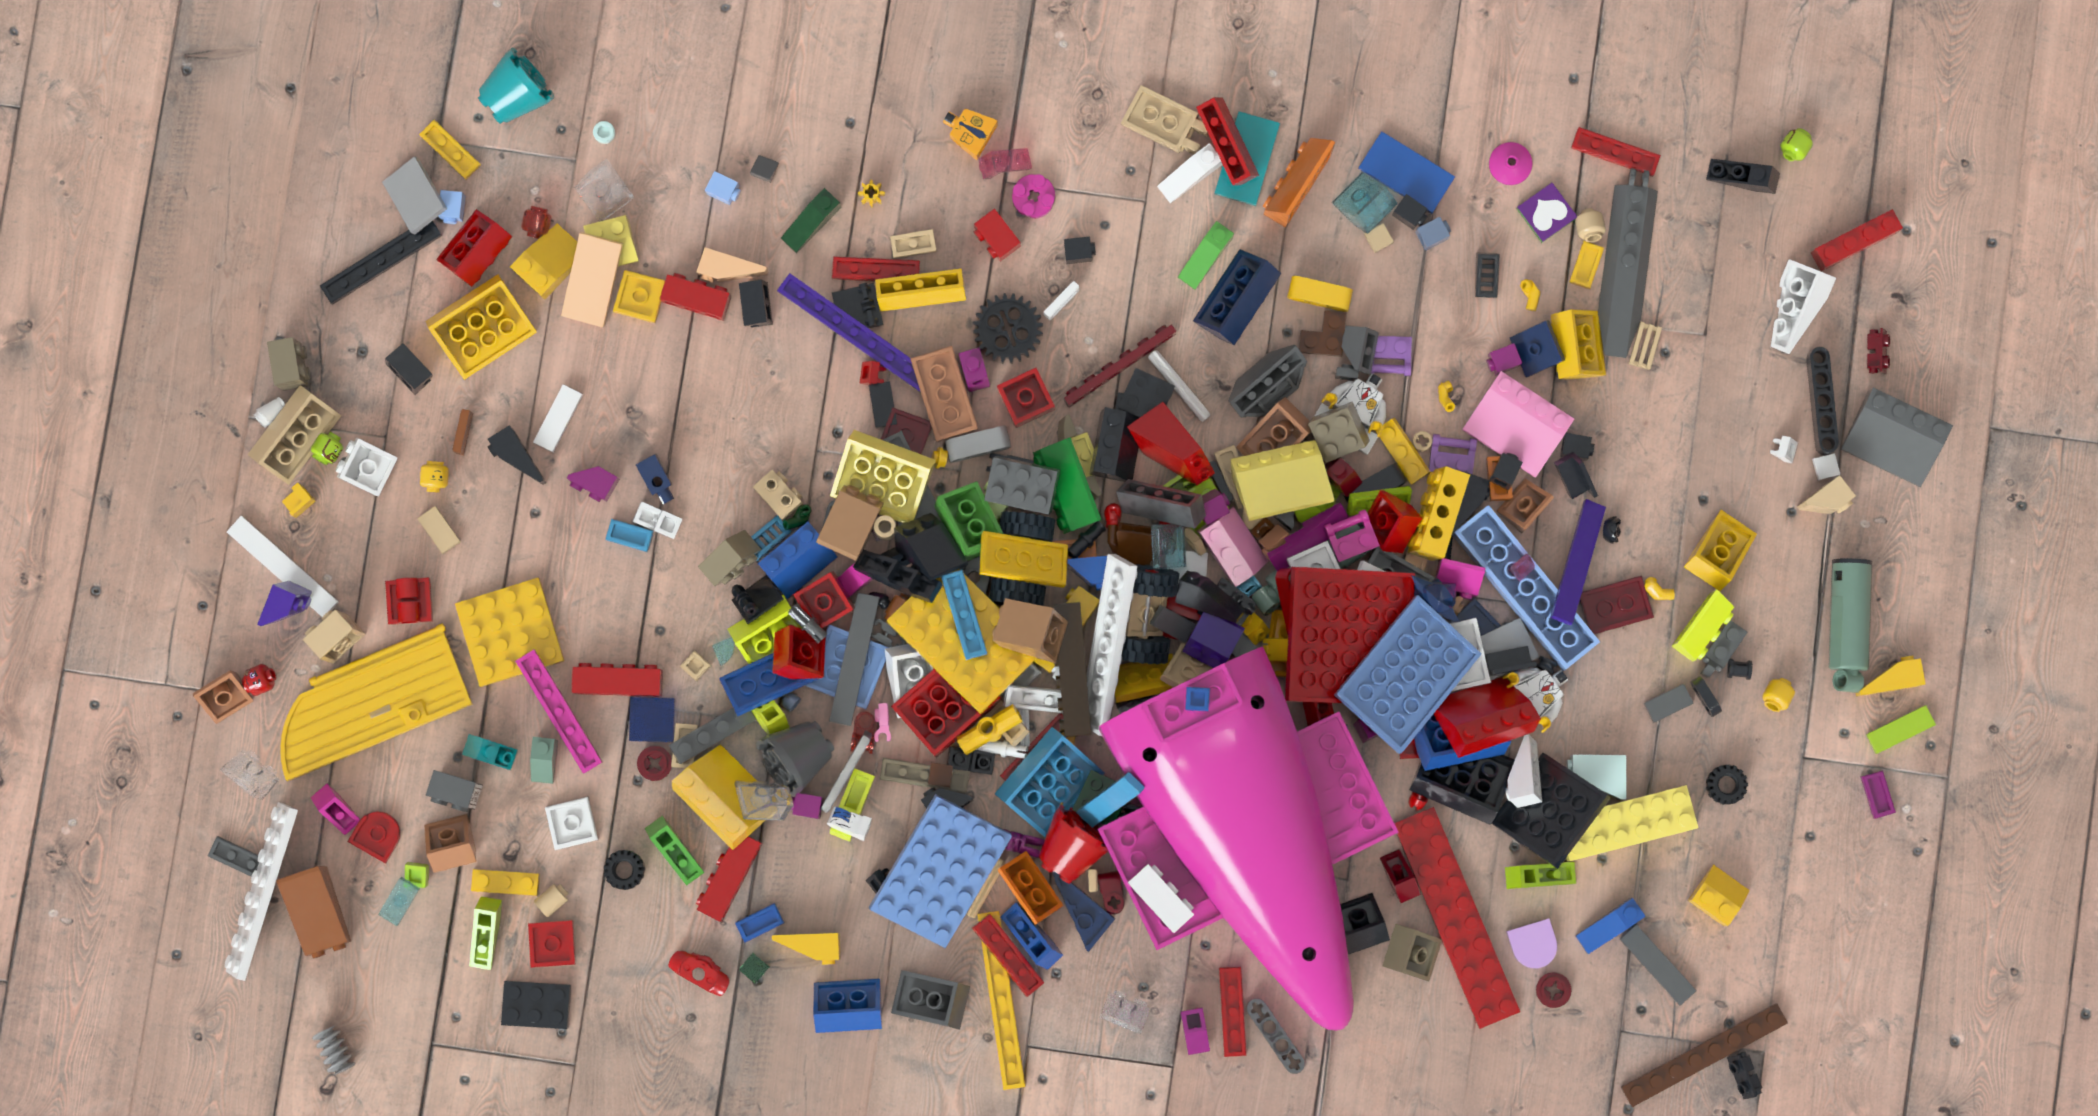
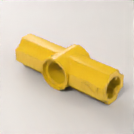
[957,704,1023,755]

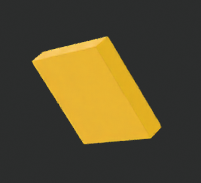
[613,270,665,323]

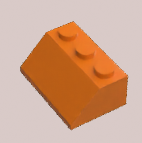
[998,851,1064,925]

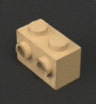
[753,470,803,520]

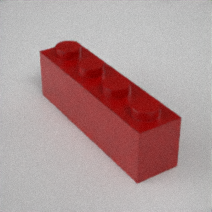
[1196,97,1259,185]
[1811,209,1903,272]
[572,663,663,697]
[696,836,763,922]

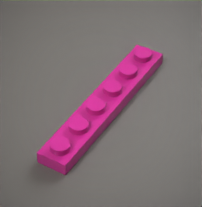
[515,649,603,774]

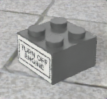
[426,770,483,812]

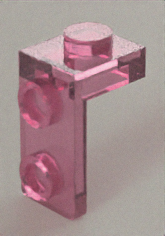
[979,148,1032,179]

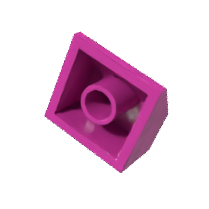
[1435,558,1486,600]

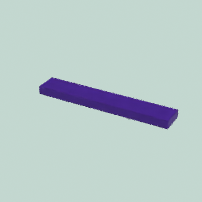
[1550,499,1606,625]

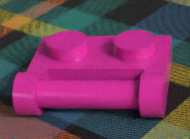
[1324,509,1379,562]

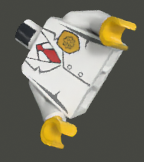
[1321,373,1386,437]
[1503,668,1568,733]

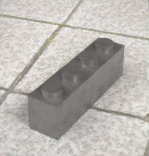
[1116,479,1206,529]

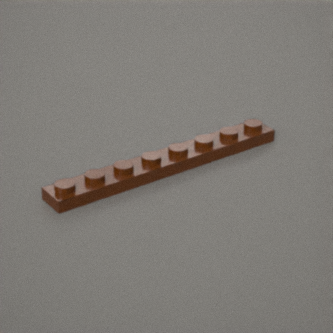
[1621,1003,1788,1107]

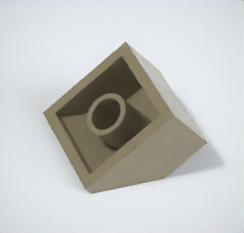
[1383,924,1442,982]

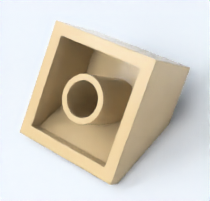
[1797,475,1856,514]

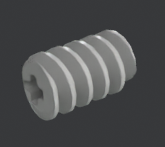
[312,1026,356,1076]

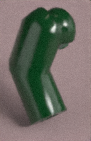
[783,504,812,530]

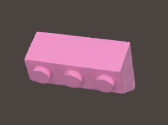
[1197,507,1269,587]

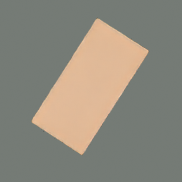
[561,232,623,327]

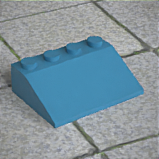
[995,727,1105,837]

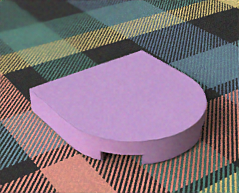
[1506,918,1557,968]

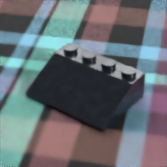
[1409,755,1515,825]

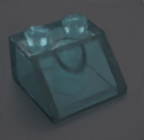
[1332,172,1398,234]

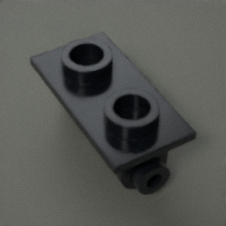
[1727,1051,1763,1099]

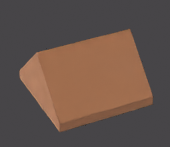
[1497,479,1554,533]
[193,670,254,724]

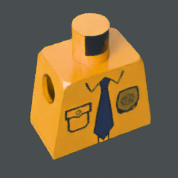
[943,109,998,160]

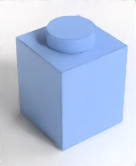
[705,171,741,205]
[439,190,466,224]

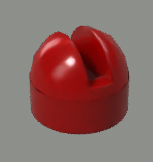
[1408,792,1428,810]

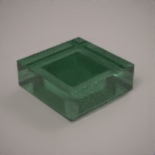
[739,953,770,984]

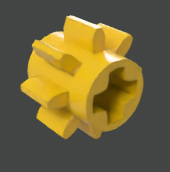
[858,179,885,208]

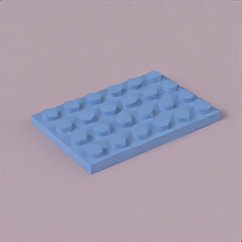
[1334,595,1481,754]
[869,794,1012,948]

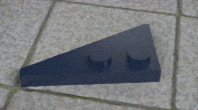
[1053,871,1116,952]

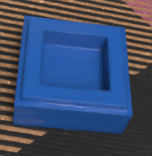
[1185,687,1210,711]

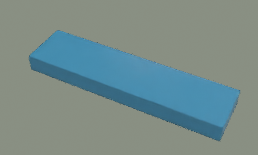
[941,570,987,660]

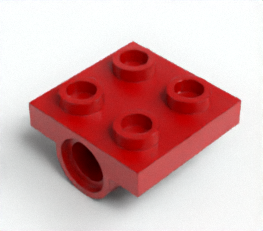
[385,577,433,625]

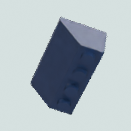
[1193,249,1281,345]

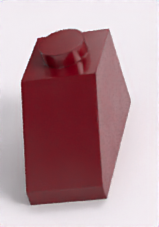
[1325,457,1363,497]
[1380,849,1421,904]

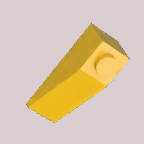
[1855,656,1926,697]
[772,933,840,965]

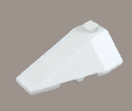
[1771,259,1836,354]

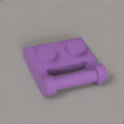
[1371,336,1412,376]
[1429,434,1477,474]

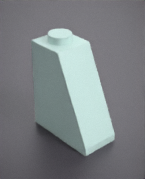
[1566,755,1626,800]

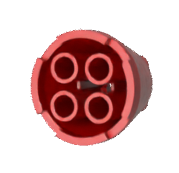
[1039,805,1108,884]

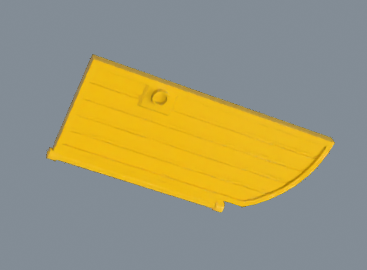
[280,623,473,781]

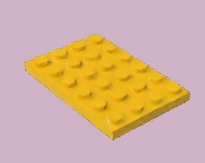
[887,569,1037,714]

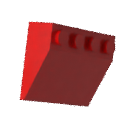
[891,669,1002,758]
[1434,677,1541,758]

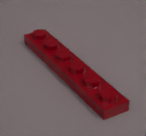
[1064,324,1177,408]

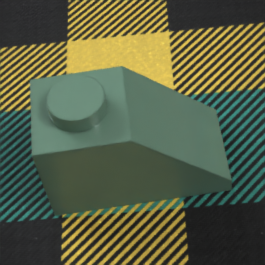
[530,737,558,784]

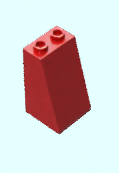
[1127,402,1215,486]

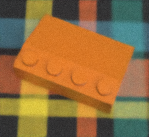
[1263,138,1335,228]

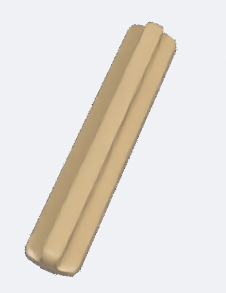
[966,858,1005,918]

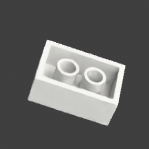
[1128,864,1194,933]

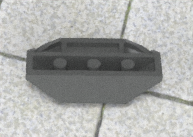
[1228,344,1307,418]

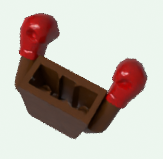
[1104,503,1176,566]

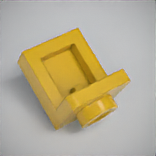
[1241,612,1270,645]

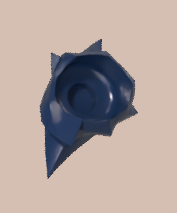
[1411,575,1460,622]

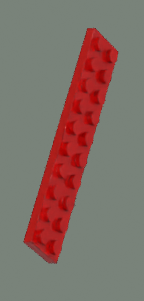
[1394,807,1520,1029]

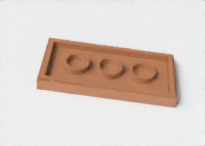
[910,346,978,442]

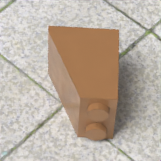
[816,485,884,561]
[993,598,1068,663]

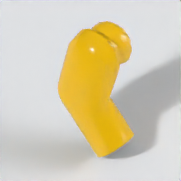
[1520,279,1540,311]
[1438,381,1455,412]
[1644,577,1674,600]

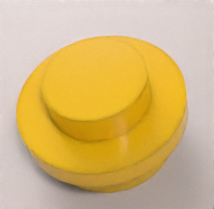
[931,447,948,469]

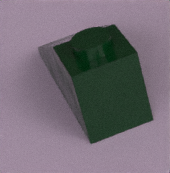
[781,188,842,254]

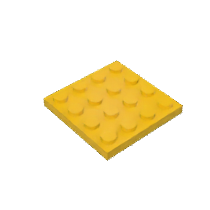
[455,577,564,687]

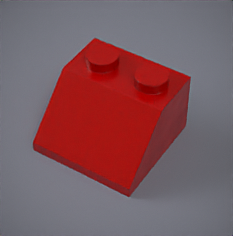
[1367,490,1422,553]
[772,624,826,679]

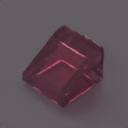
[1509,554,1535,581]

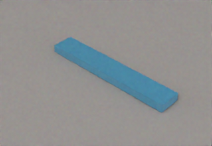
[1076,772,1145,828]

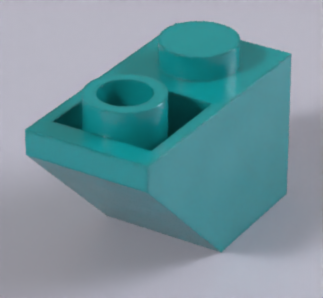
[462,734,517,770]

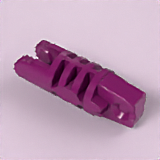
[1004,829,1044,858]

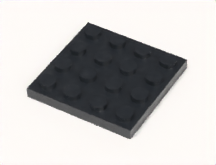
[1491,752,1611,869]

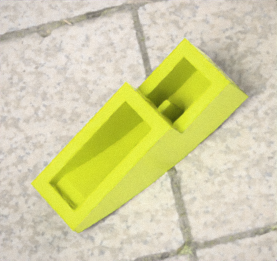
[830,768,875,842]

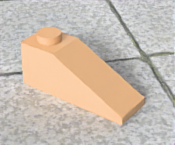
[697,247,768,283]

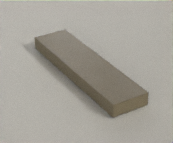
[880,758,970,793]

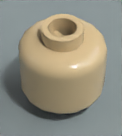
[1575,208,1606,242]

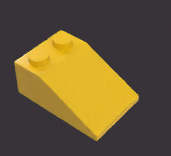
[510,223,578,300]
[1684,510,1757,591]

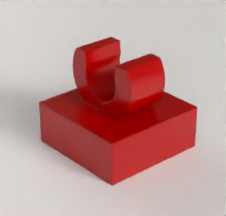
[859,361,886,385]

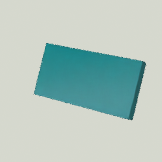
[1214,111,1280,206]

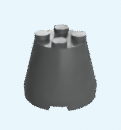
[756,721,834,796]

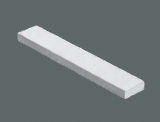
[227,516,339,617]

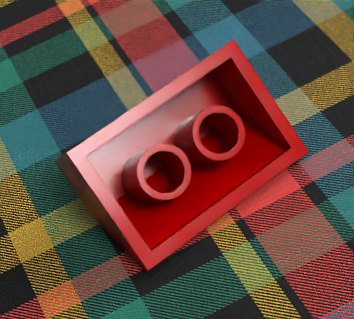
[436,209,513,287]

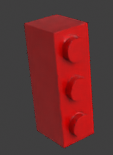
[659,273,731,321]

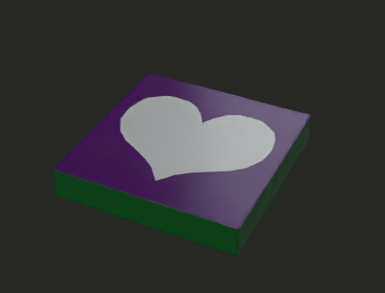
[1516,183,1577,243]

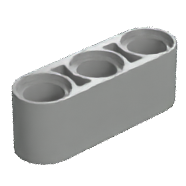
[945,426,1011,463]

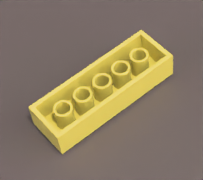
[1566,785,1698,862]

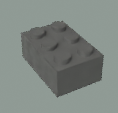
[984,456,1061,515]

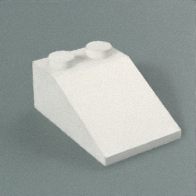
[885,644,934,718]

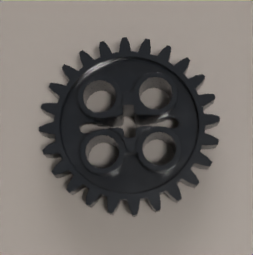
[973,293,1043,364]

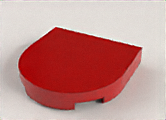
[347,811,400,863]

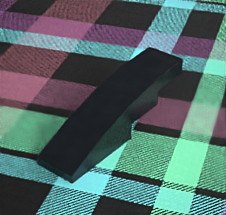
[853,549,943,603]

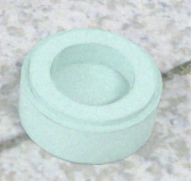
[593,121,615,144]

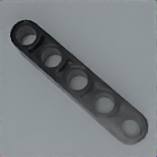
[1806,347,1839,455]

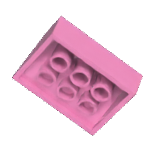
[1462,371,1574,478]

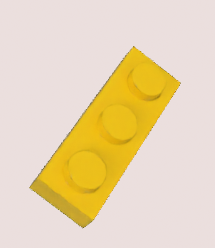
[1375,417,1431,485]
[471,869,540,896]

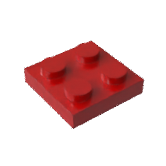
[528,920,576,968]

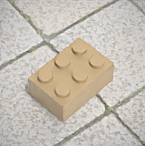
[302,609,366,664]

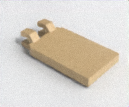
[1121,85,1209,154]

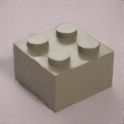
[267,337,311,391]
[1308,402,1370,463]
[698,530,762,586]

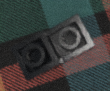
[947,746,995,775]

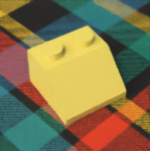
[583,215,639,266]

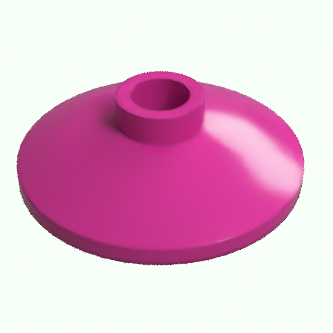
[1489,142,1532,185]

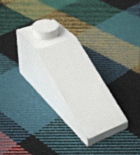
[1157,143,1222,204]
[1506,734,1542,808]

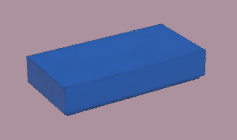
[735,903,785,943]

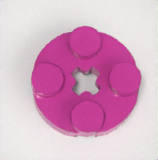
[1012,174,1055,219]

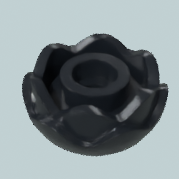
[1603,516,1621,544]

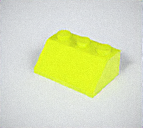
[1672,589,1734,662]
[727,595,802,664]

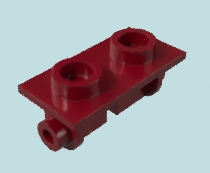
[1867,328,1891,374]

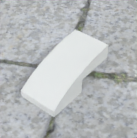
[632,502,682,539]

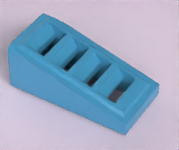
[751,515,792,562]

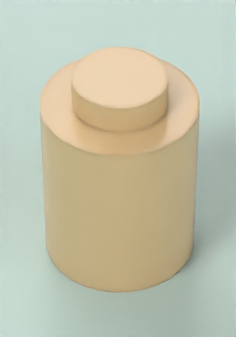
[874,515,896,540]
[534,884,569,917]

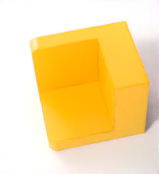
[282,483,316,518]

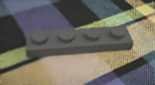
[668,708,756,764]

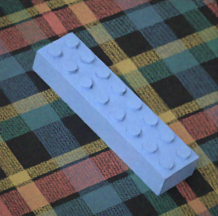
[1452,505,1600,671]

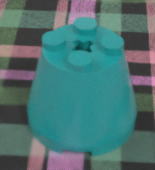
[478,47,554,124]

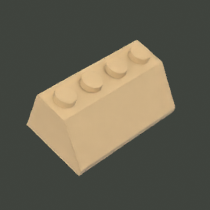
[247,385,342,485]

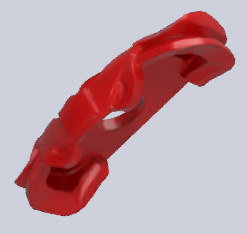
[668,951,730,996]

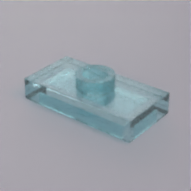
[378,877,420,926]

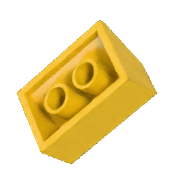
[1551,309,1606,379]

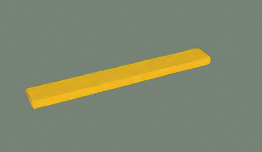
[977,911,1026,1090]

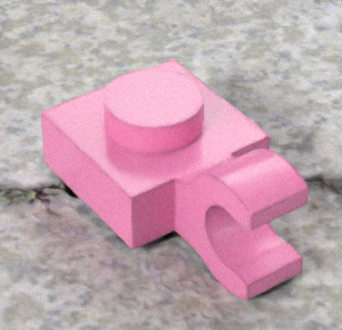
[874,703,891,742]

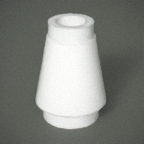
[254,397,285,428]

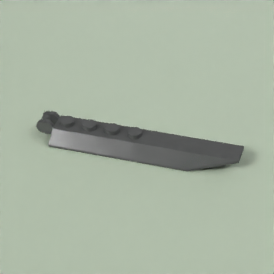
[1598,168,1658,358]

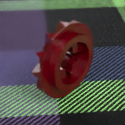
[637,746,672,781]
[1536,972,1572,1008]

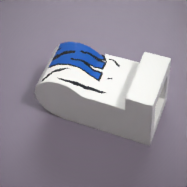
[827,807,872,841]

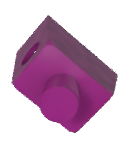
[958,347,990,393]

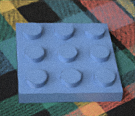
[805,624,889,710]

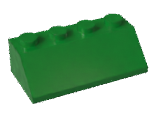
[1033,437,1102,534]

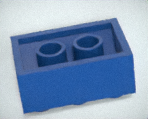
[758,521,838,599]
[813,979,882,1033]

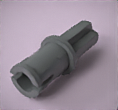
[788,604,828,643]

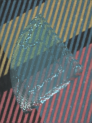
[712,637,734,666]

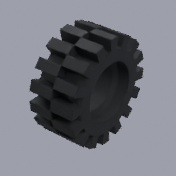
[1706,765,1748,805]
[603,850,645,890]

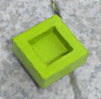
[404,862,429,888]

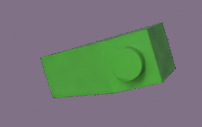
[1178,221,1234,290]
[645,815,704,886]

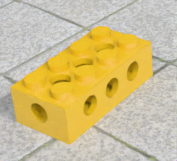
[1407,466,1470,561]

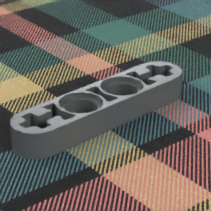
[1247,998,1305,1074]

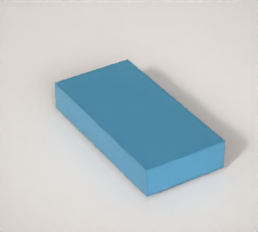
[605,519,654,552]

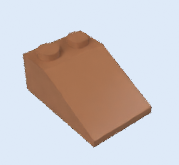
[1236,397,1312,456]

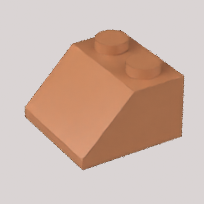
[424,814,477,873]

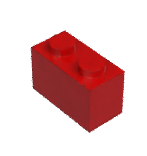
[973,208,1021,262]

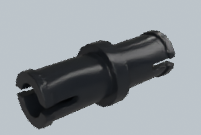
[1068,521,1106,559]

